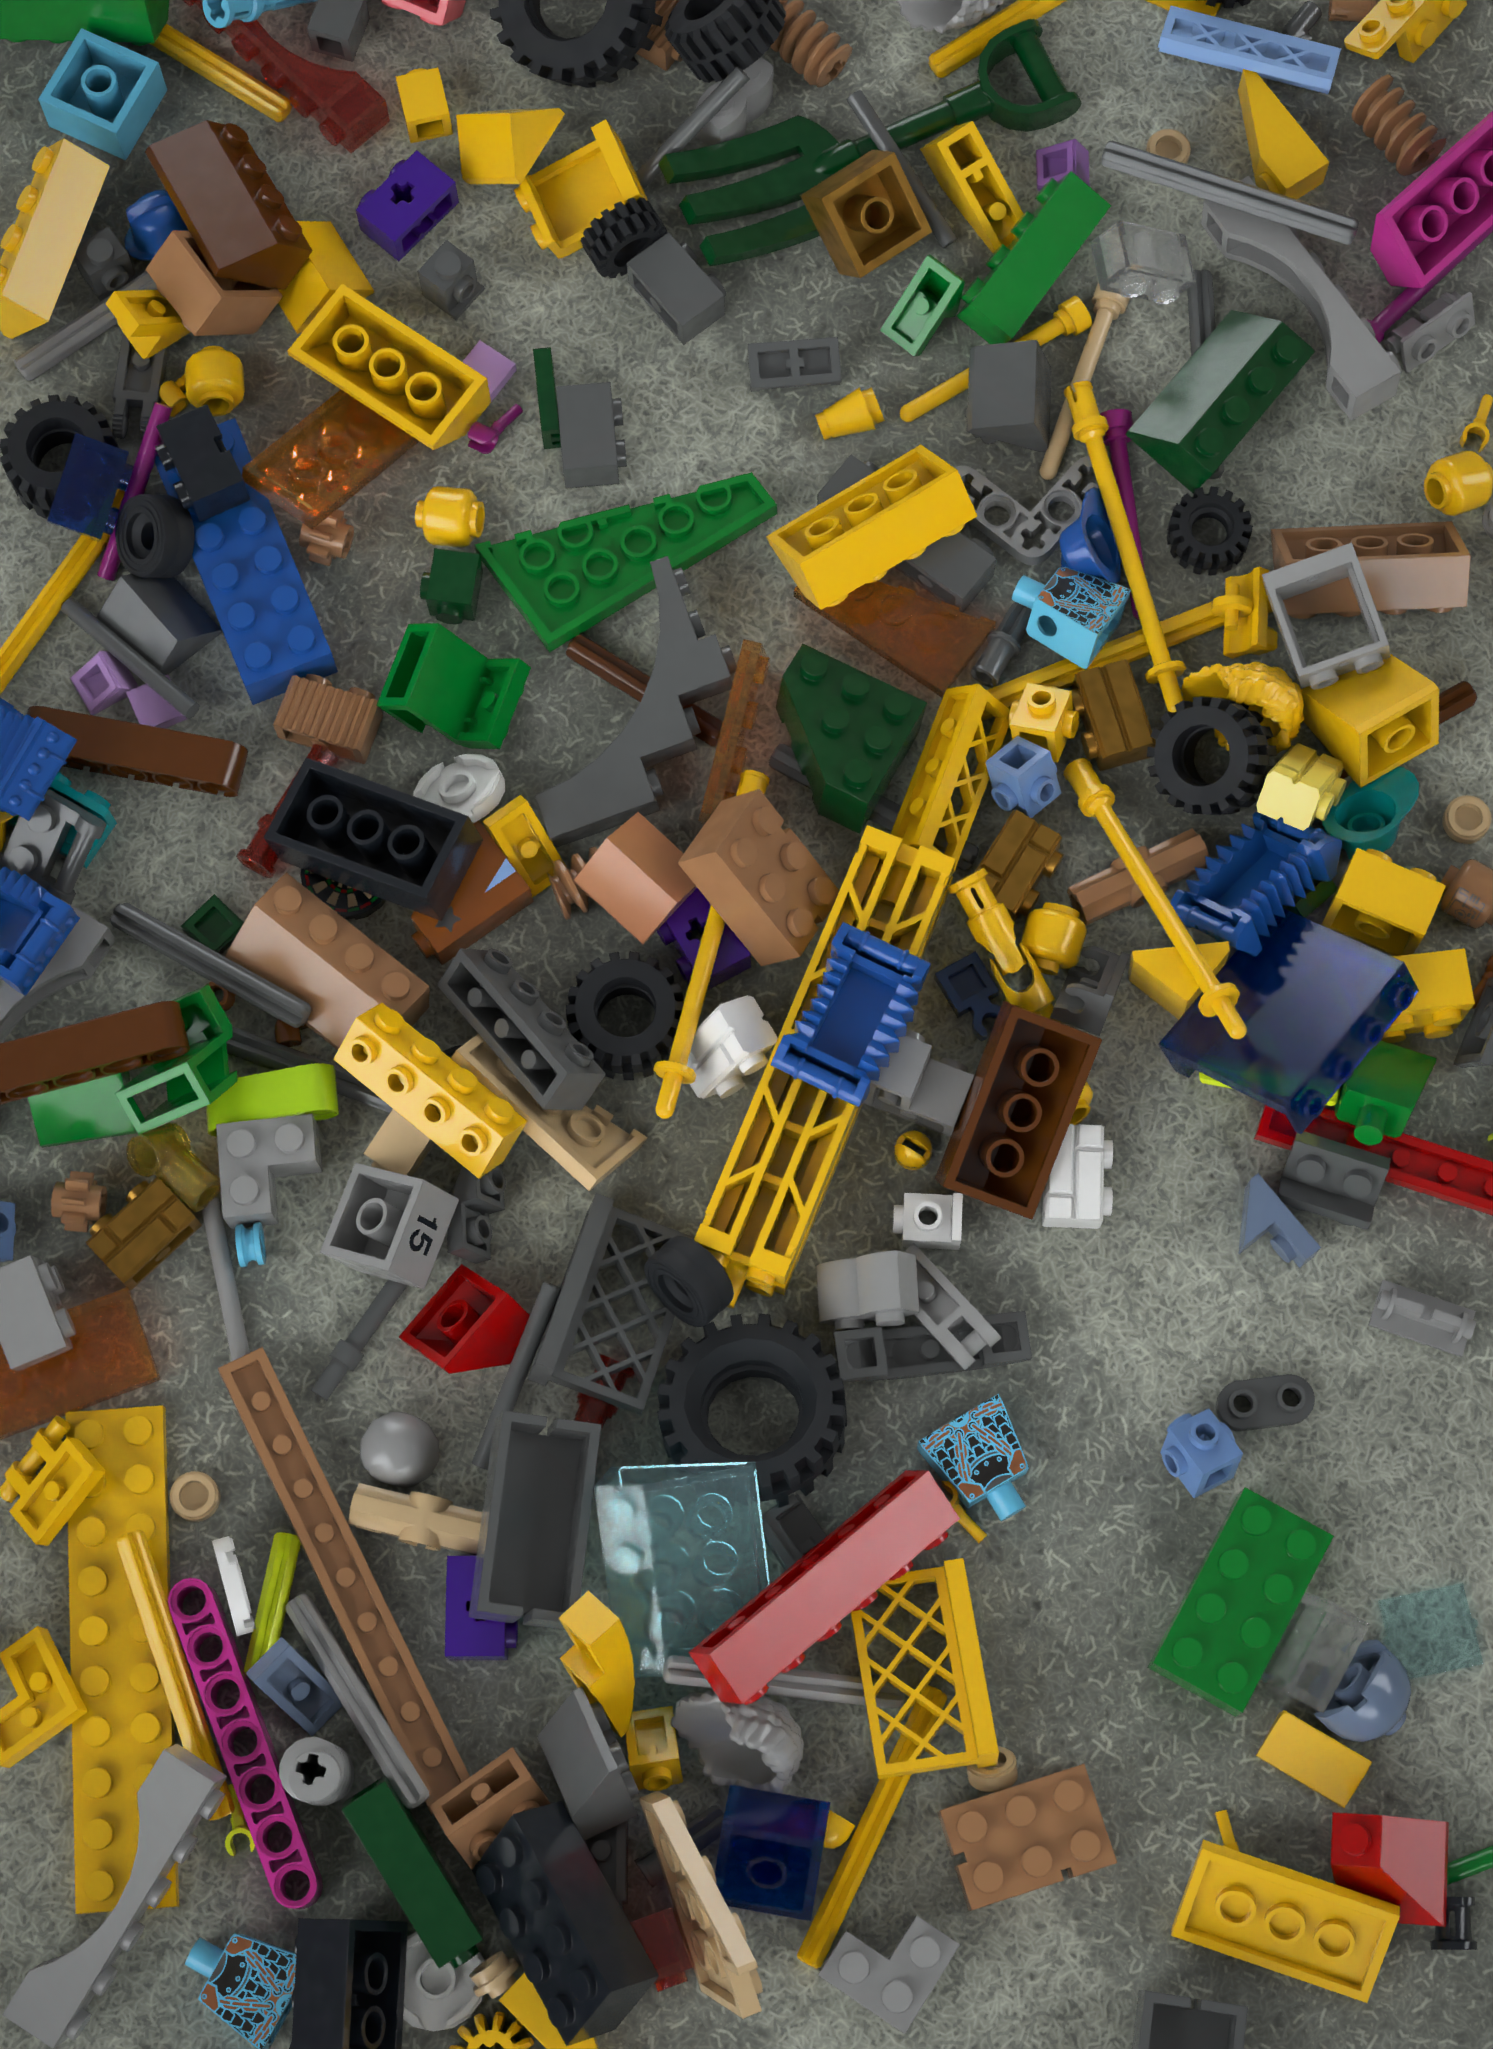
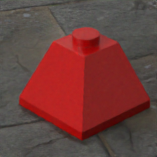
[399,1264,530,1374]
[1331,1812,1449,1927]

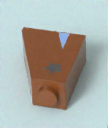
[411,820,533,965]

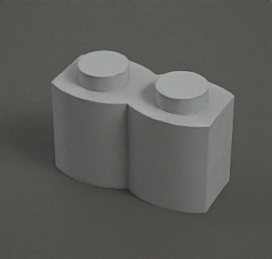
[696,57,773,146]
[816,1250,919,1332]

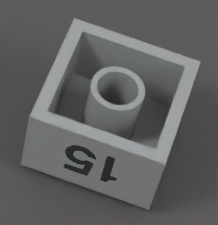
[320,1163,459,1289]

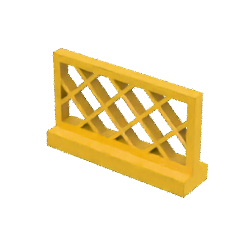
[850,1558,999,1779]

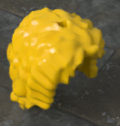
[1181,661,1304,753]

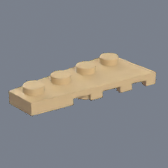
[451,1034,648,1191]

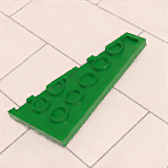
[474,472,778,653]

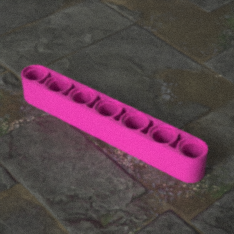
[168,1578,323,1910]

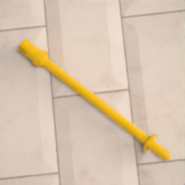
[1064,381,1186,712]
[1063,758,1247,1039]
[653,770,770,1119]

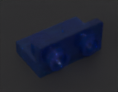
[47,433,134,542]

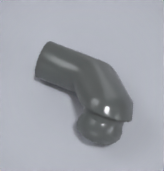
[1282,1,1322,41]

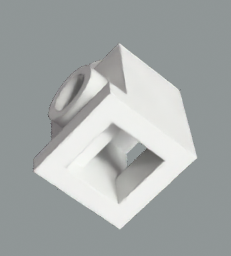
[893,1193,963,1250]

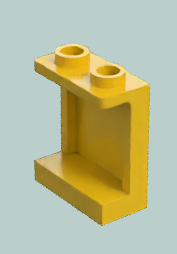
[514,119,648,259]

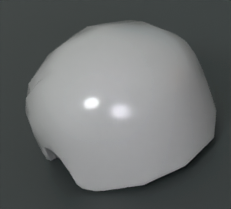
[360,1412,439,1488]

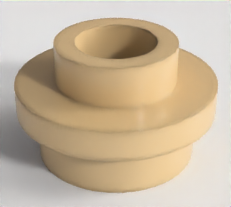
[469,1951,519,1999]

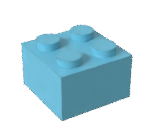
[38,28,167,160]

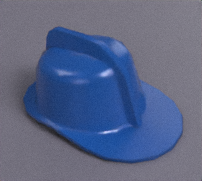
[124,190,189,260]
[1059,487,1121,584]

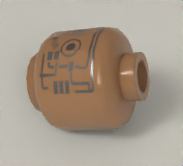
[1440,859,1493,929]

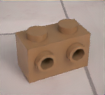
[429,1747,551,1870]

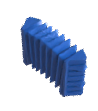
[0,698,77,821]
[1170,812,1342,957]
[0,867,80,996]
[771,922,931,1108]

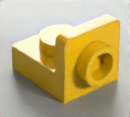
[625,1706,683,1791]

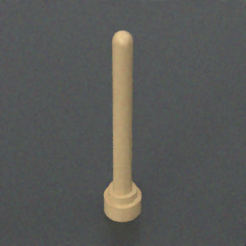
[1039,280,1131,480]

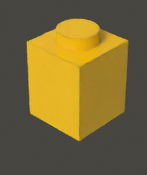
[395,67,453,144]

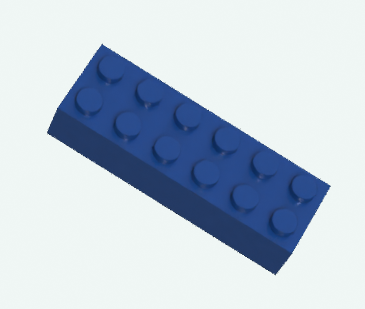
[155,418,338,705]

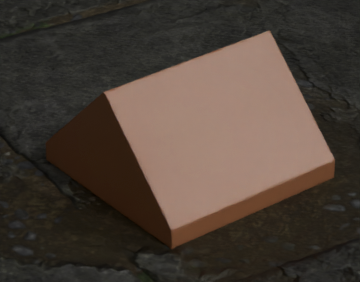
[574,812,697,945]

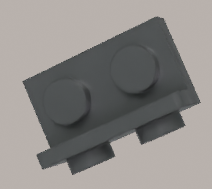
[1277,1130,1391,1229]

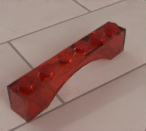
[183,0,390,153]

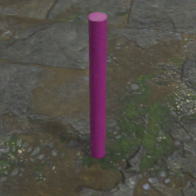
[97,402,173,581]

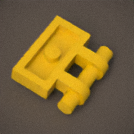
[0,1416,106,1546]

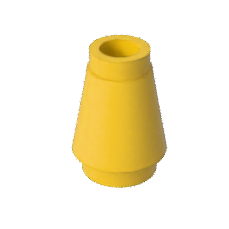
[815,387,885,440]

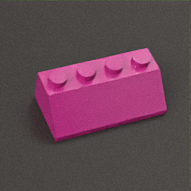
[1370,111,1493,288]

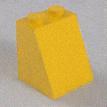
[1300,654,1439,788]

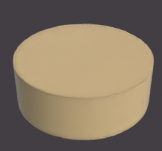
[1146,129,1191,164]
[1442,795,1492,844]
[169,1471,221,1522]
[967,1746,1018,1792]

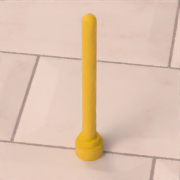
[899,295,1092,422]

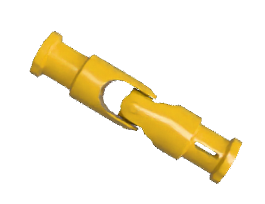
[947,867,1062,1023]

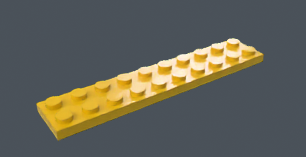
[65,1405,179,1914]

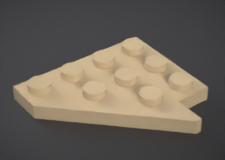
[639,1791,763,2019]

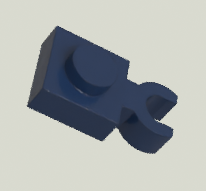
[934,951,1001,1041]

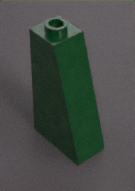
[341,1775,483,1969]

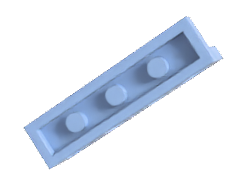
[1158,6,1341,94]

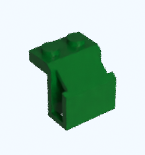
[376,623,531,749]
[115,984,238,1135]

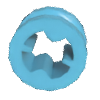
[235,1222,266,1267]

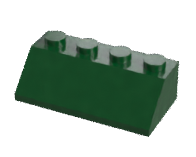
[1125,310,1315,494]

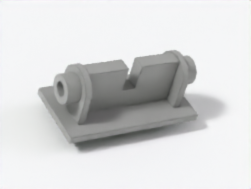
[1384,291,1475,373]
[1368,1280,1476,1357]

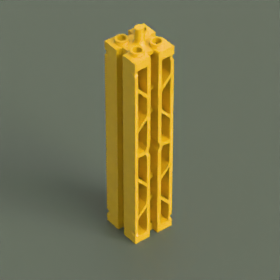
[694,825,956,1308]

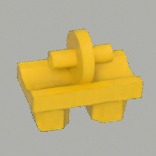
[1211,566,1278,659]

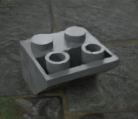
[537,1686,639,1840]

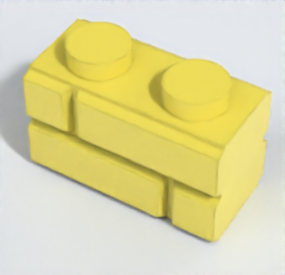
[1256,743,1347,831]

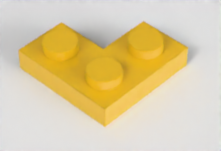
[0,1626,88,1768]

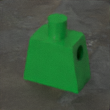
[1334,1030,1437,1145]

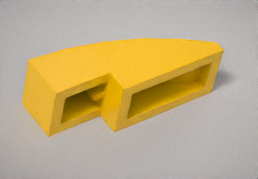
[559,1590,635,1738]

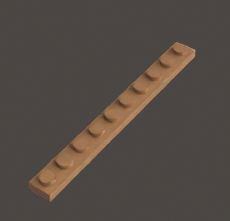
[218,1347,470,1816]

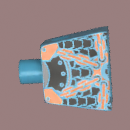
[1012,567,1131,670]
[917,1394,1029,1522]
[185,1933,296,2049]

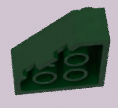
[776,644,927,834]

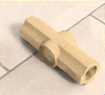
[348,1483,482,1556]

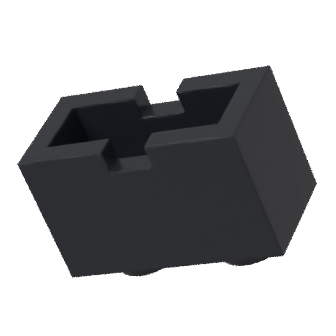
[154,404,250,522]

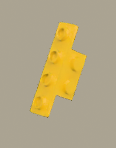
[1344,0,1467,63]

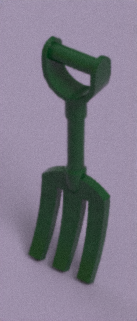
[658,19,1082,266]

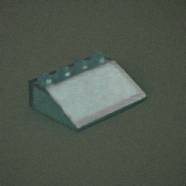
[594,1461,770,1678]

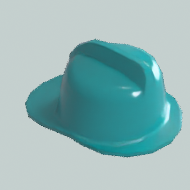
[1322,766,1419,860]

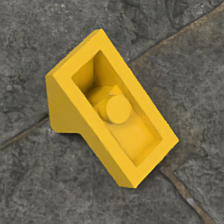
[105,290,191,359]
[482,795,567,897]

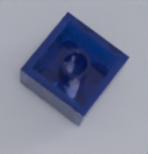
[715,1785,831,1921]

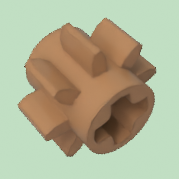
[299,505,354,566]
[51,1171,107,1232]

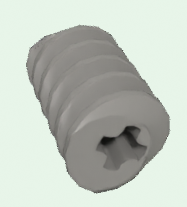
[279,1737,354,1806]

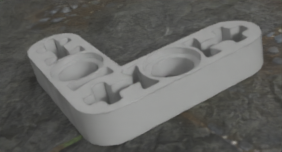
[954,456,1099,565]

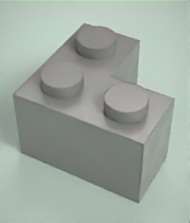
[863,1029,975,1137]
[216,1114,323,1229]
[0,1255,76,1371]
[818,1916,960,2034]

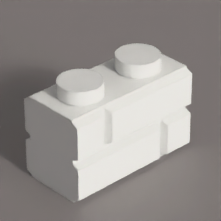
[687,995,778,1099]
[1042,1124,1113,1229]

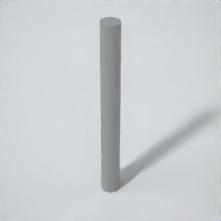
[200,1198,250,1361]

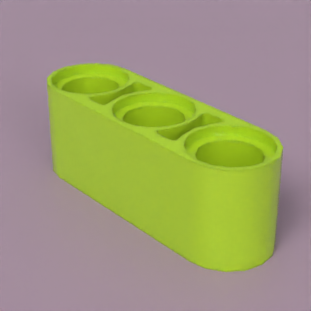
[206,1063,339,1137]

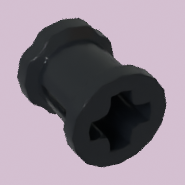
[1430,1897,1477,1950]

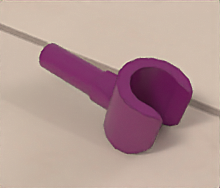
[468,404,523,454]

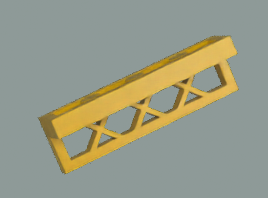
[891,684,1010,873]

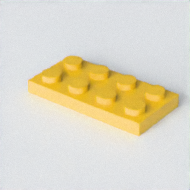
[1171,1839,1400,2003]

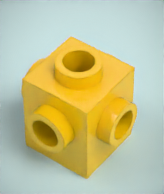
[1009,683,1079,763]

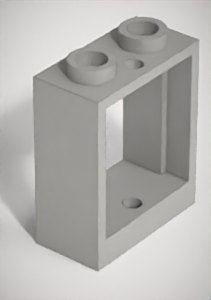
[1262,542,1390,690]

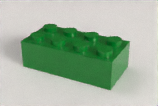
[1147,1487,1334,1717]

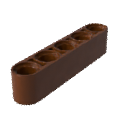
[27,706,248,797]
[0,1001,190,1105]

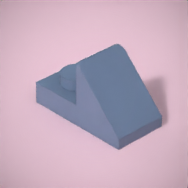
[1238,1173,1321,1268]
[246,1637,343,1736]

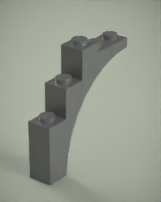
[535,556,738,848]

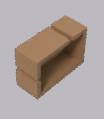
[678,789,840,967]
[937,1764,1117,1911]

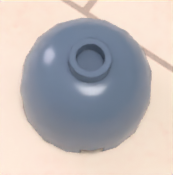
[1310,1640,1411,1742]

